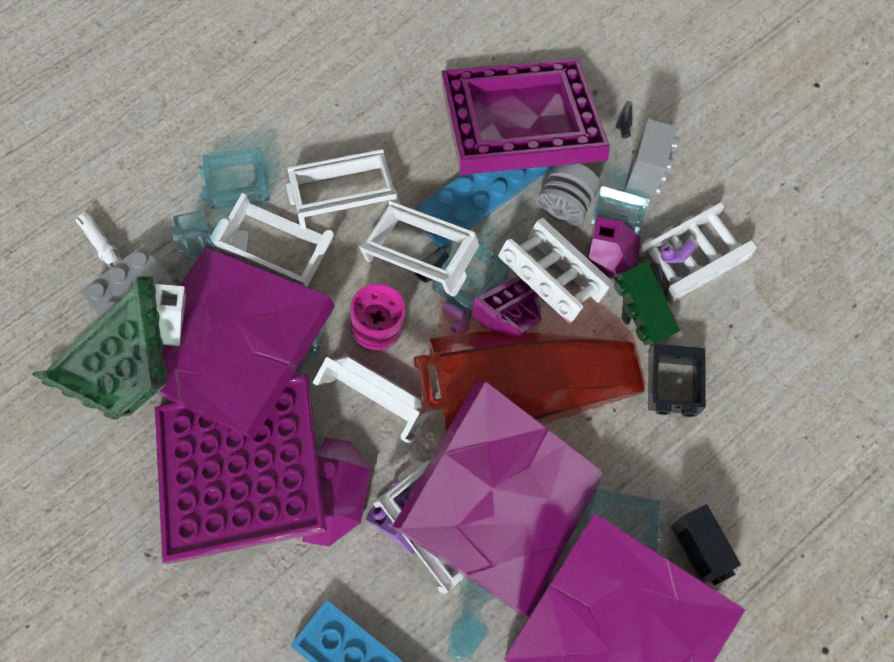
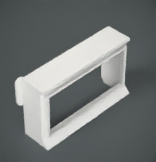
[286,149,400,229]
[210,193,334,287]
[359,201,480,296]
[313,353,433,443]
[373,460,464,594]

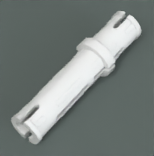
[76,212,122,268]

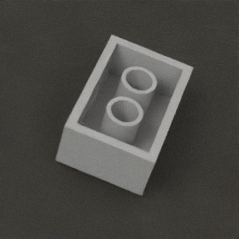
[623,119,679,204]
[79,245,176,338]

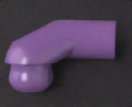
[661,240,697,263]
[441,300,469,336]

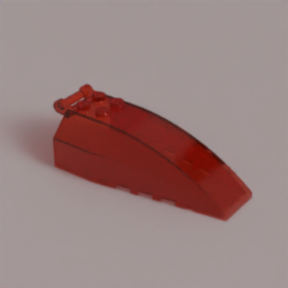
[413,331,645,433]

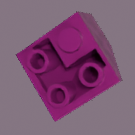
[587,217,641,279]

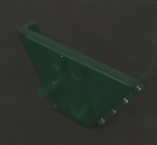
[32,276,167,419]

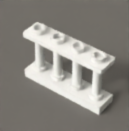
[638,202,757,303]
[498,218,614,323]

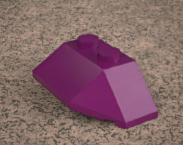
[472,276,542,337]
[302,437,372,547]

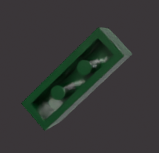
[613,261,680,346]

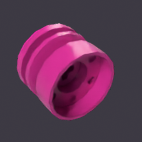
[350,283,406,351]

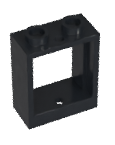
[648,344,706,417]
[671,504,741,586]

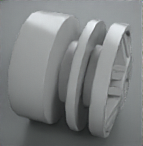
[537,163,601,225]

